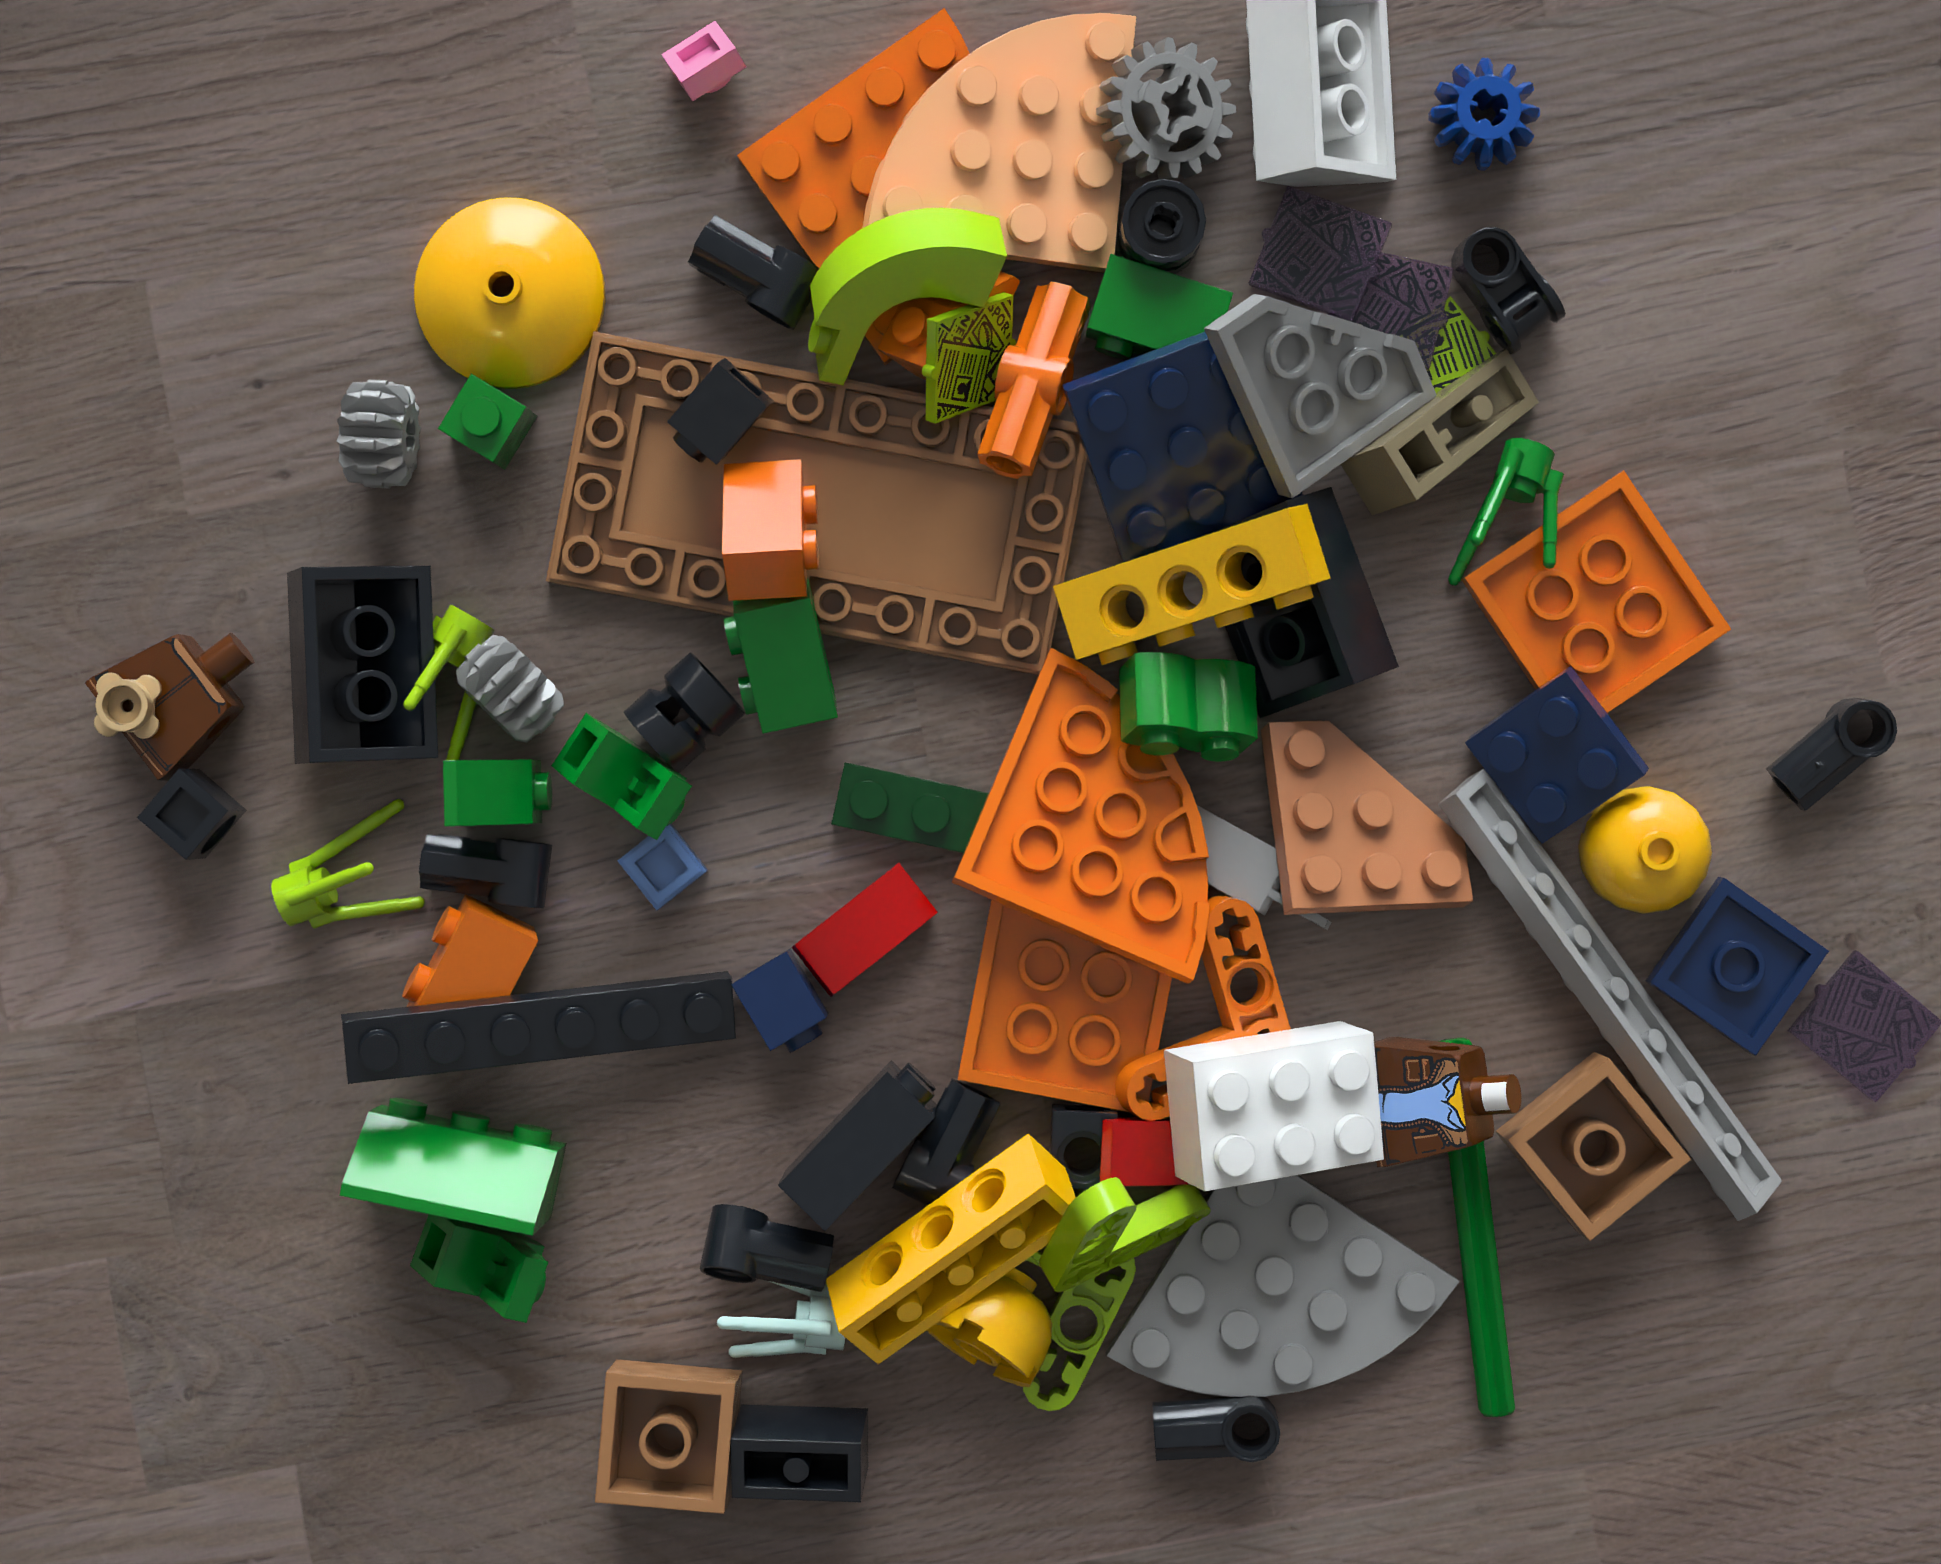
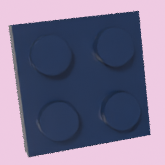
[1465,666,1649,844]
[1646,877,1829,1056]

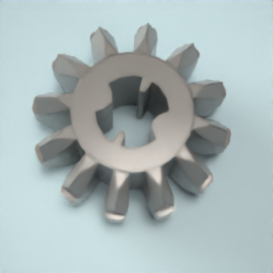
[336,379,421,489]
[456,635,564,743]

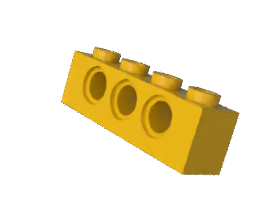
[1053,504,1331,665]
[826,1133,1076,1364]

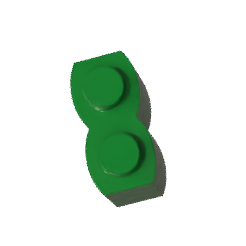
[1119,652,1258,762]

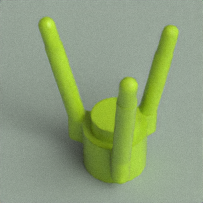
[403,604,495,760]
[271,799,425,929]

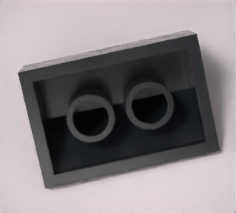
[1207,487,1399,718]
[287,566,438,764]

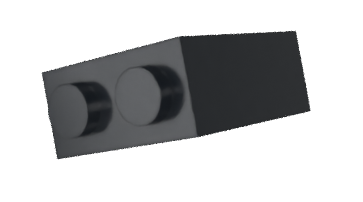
[778,1060,937,1231]

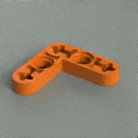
[1115,895,1291,1121]

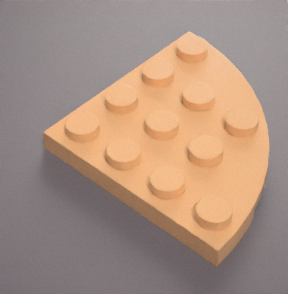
[862,13,1136,273]

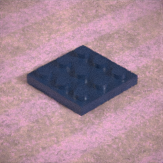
[1062,332,1303,563]

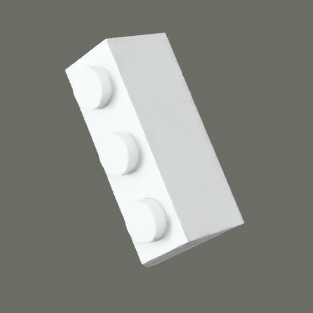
[1246,0,1396,187]

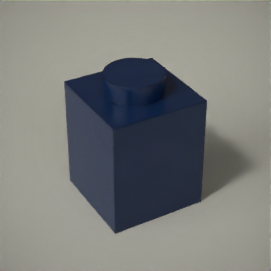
[731,948,829,1053]

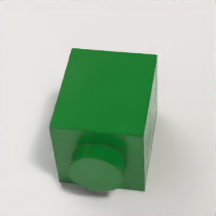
[438,373,538,470]

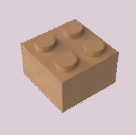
[1495,1052,1691,1241]
[595,1359,743,1514]

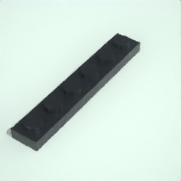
[341,971,736,1084]

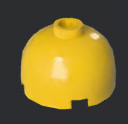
[1578,786,1712,914]
[927,1268,1052,1387]

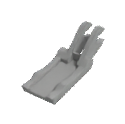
[1197,805,1332,930]

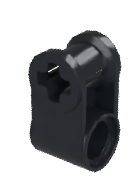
[1451,227,1566,354]

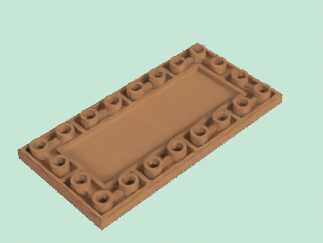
[546,331,1087,675]

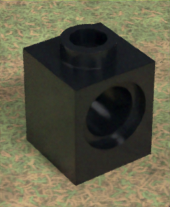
[667,358,774,465]
[137,768,247,860]
[1049,1104,1118,1197]

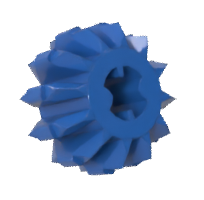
[1428,58,1540,171]

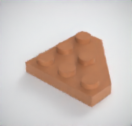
[1261,721,1473,915]

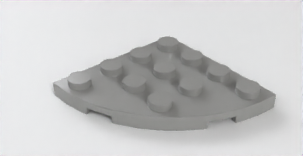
[1106,1175,1460,1397]

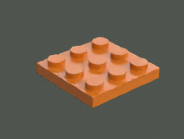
[1461,470,1731,713]
[957,900,1172,1112]

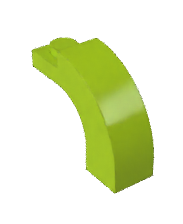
[808,208,1007,386]

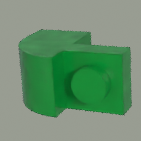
[551,713,692,840]
[410,1214,548,1323]

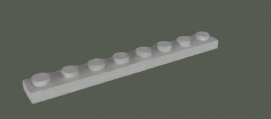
[1438,768,1782,1221]

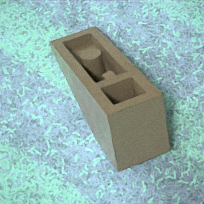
[1341,349,1539,515]

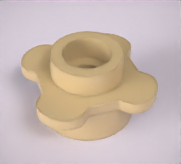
[94,673,162,739]

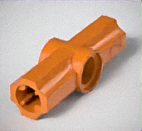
[977,281,1090,479]

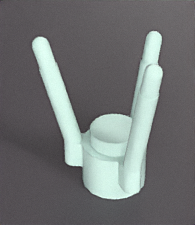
[717,1281,845,1358]

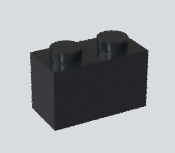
[731,1404,868,1502]

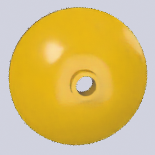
[414,198,605,389]

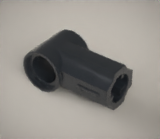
[688,215,819,330]
[1766,698,1897,811]
[419,834,552,908]
[892,1078,1000,1206]
[700,1204,834,1292]
[1153,1396,1280,1462]

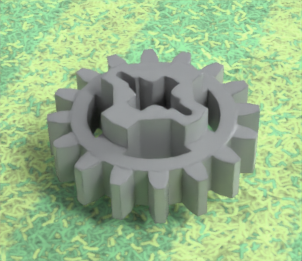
[1096,37,1236,180]

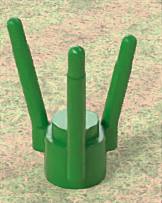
[1448,438,1564,586]

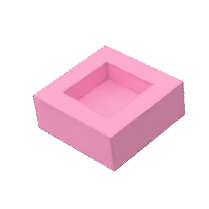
[662,21,746,102]

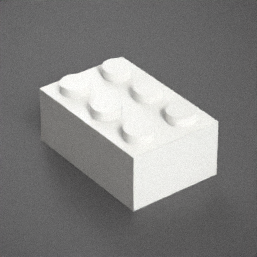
[1164,1021,1384,1192]

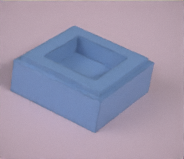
[617,824,708,910]

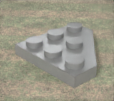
[1204,294,1437,499]

